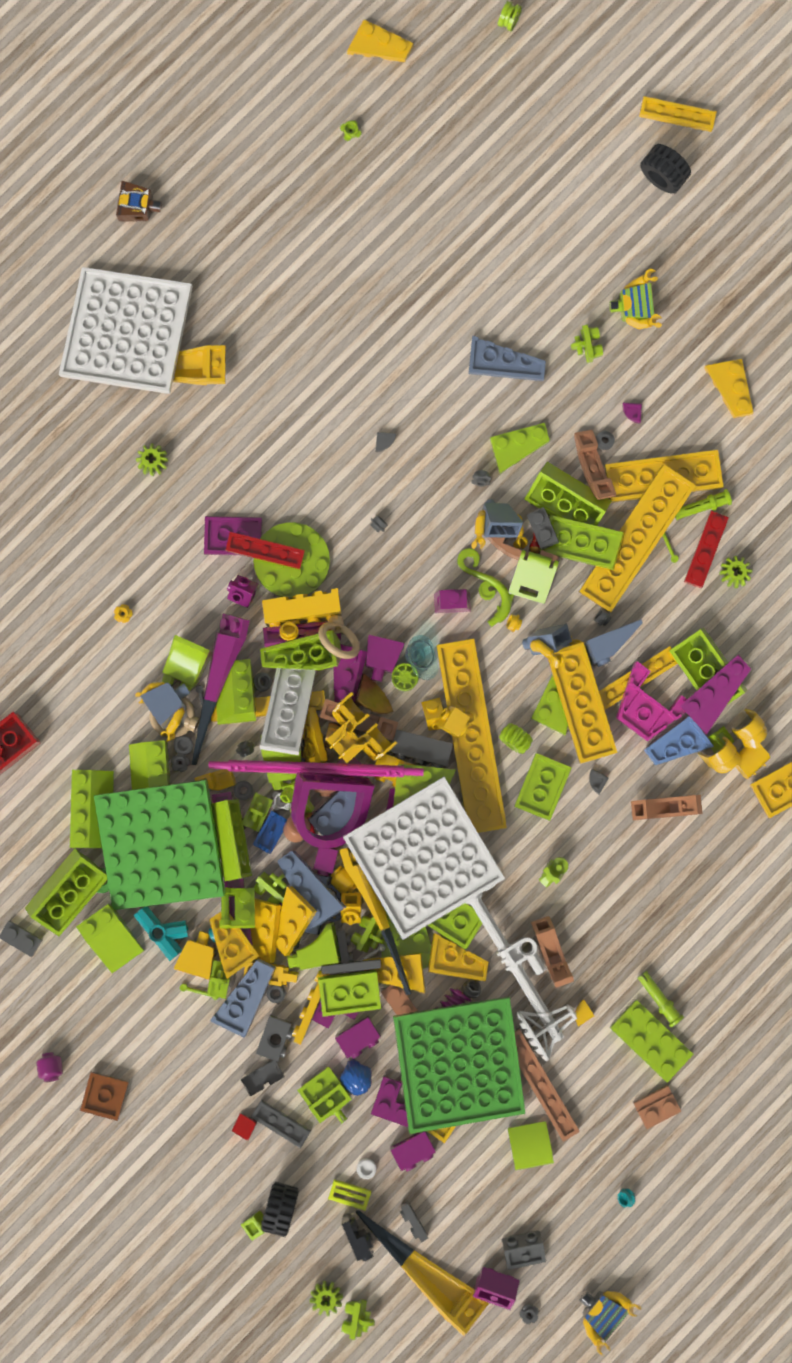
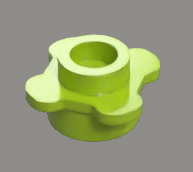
[340,120,361,141]

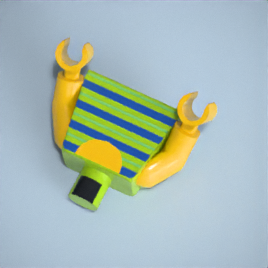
[609,269,662,329]

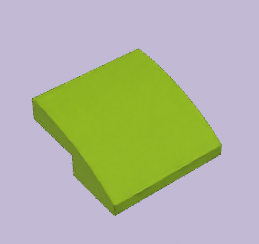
[507,1121,554,1171]

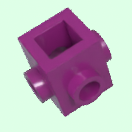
[227,575,259,608]

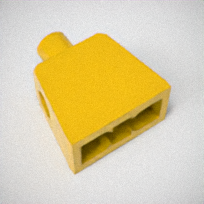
[174,931,215,980]

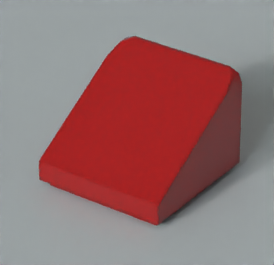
[232,1113,257,1141]

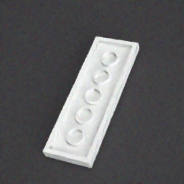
[260,668,316,755]

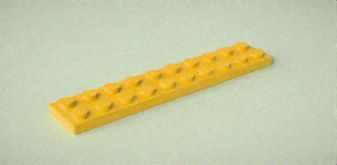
[436,639,507,833]

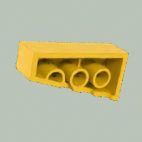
[262,588,342,627]

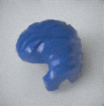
[340,1059,372,1096]

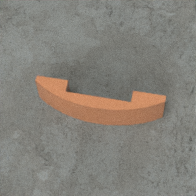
[574,430,616,500]
[487,537,559,564]
[320,699,399,741]

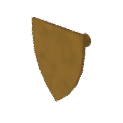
[355,674,394,714]

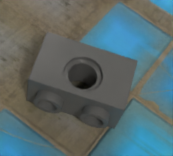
[256,1015,294,1062]

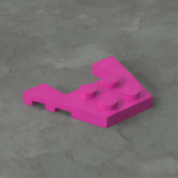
[616,661,687,741]

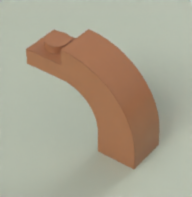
[631,795,703,820]
[531,916,574,988]

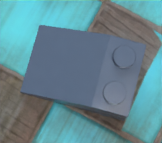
[584,619,643,667]

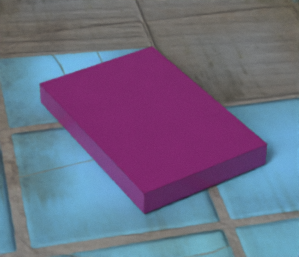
[204,516,262,556]

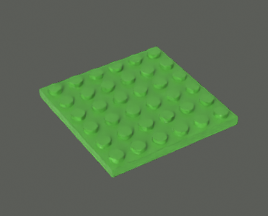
[94,780,226,910]
[393,997,526,1134]

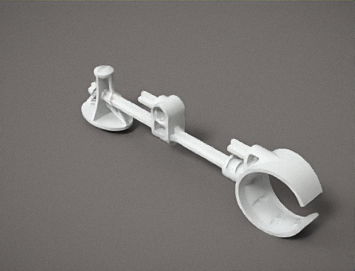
[465,885,577,1062]

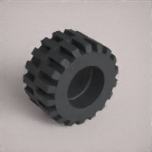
[640,144,692,194]
[261,1181,299,1237]

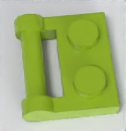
[219,887,255,928]

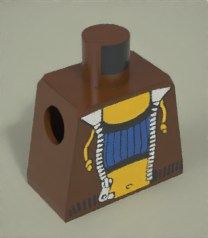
[116,181,162,222]

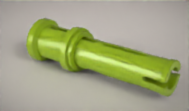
[675,489,732,520]
[637,971,684,1027]

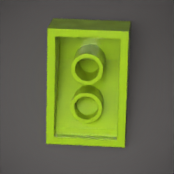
[76,903,144,973]

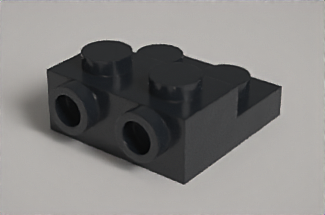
[341,1213,374,1262]

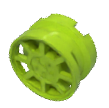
[498,0,522,32]
[392,663,418,691]

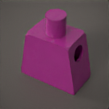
[434,589,471,613]
[366,635,404,682]

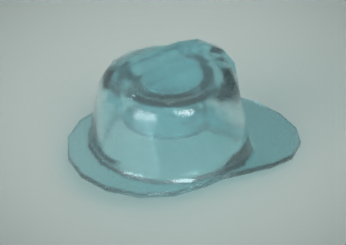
[405,635,439,680]

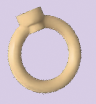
[319,616,360,659]
[149,697,200,738]

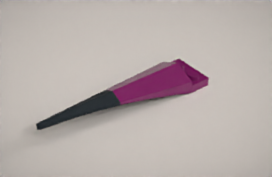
[191,613,250,765]

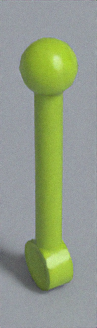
[663,533,679,563]
[180,984,219,1000]

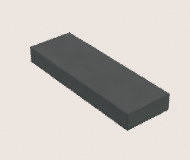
[321,959,381,974]
[251,1100,311,1149]

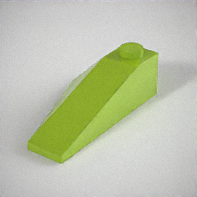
[260,630,341,670]

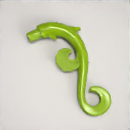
[457,548,514,627]

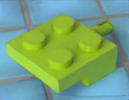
[297,1066,352,1124]

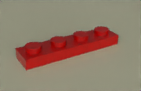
[684,511,729,588]
[225,532,305,570]

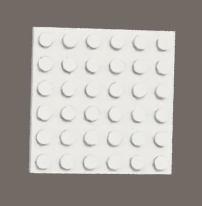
[59,267,193,394]
[343,777,505,939]

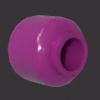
[36,1052,63,1082]

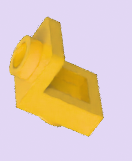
[421,697,443,731]

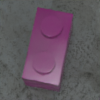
[335,1016,381,1059]
[390,1131,436,1172]
[473,1267,520,1310]

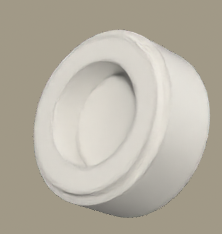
[357,1158,376,1179]

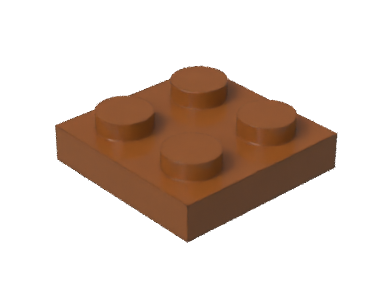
[80,1072,129,1121]

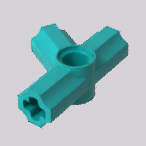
[134,906,189,961]

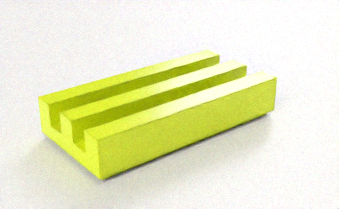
[328,1179,371,1211]

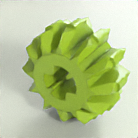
[136,444,169,476]
[719,556,752,589]
[499,723,533,754]
[309,1281,343,1316]

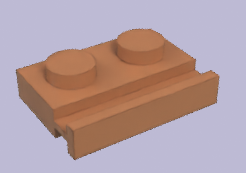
[633,1085,681,1129]

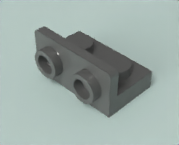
[502,1231,546,1270]

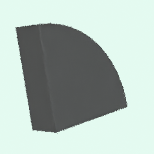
[375,432,396,452]
[589,768,609,795]

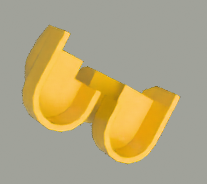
[326,692,397,763]
[698,708,771,779]

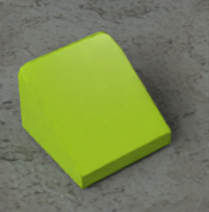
[707,726,735,754]
[241,1210,265,1241]

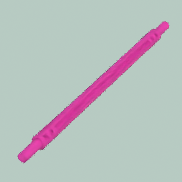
[209,760,424,777]

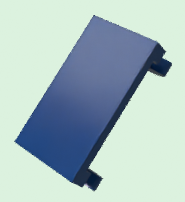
[253,811,287,854]

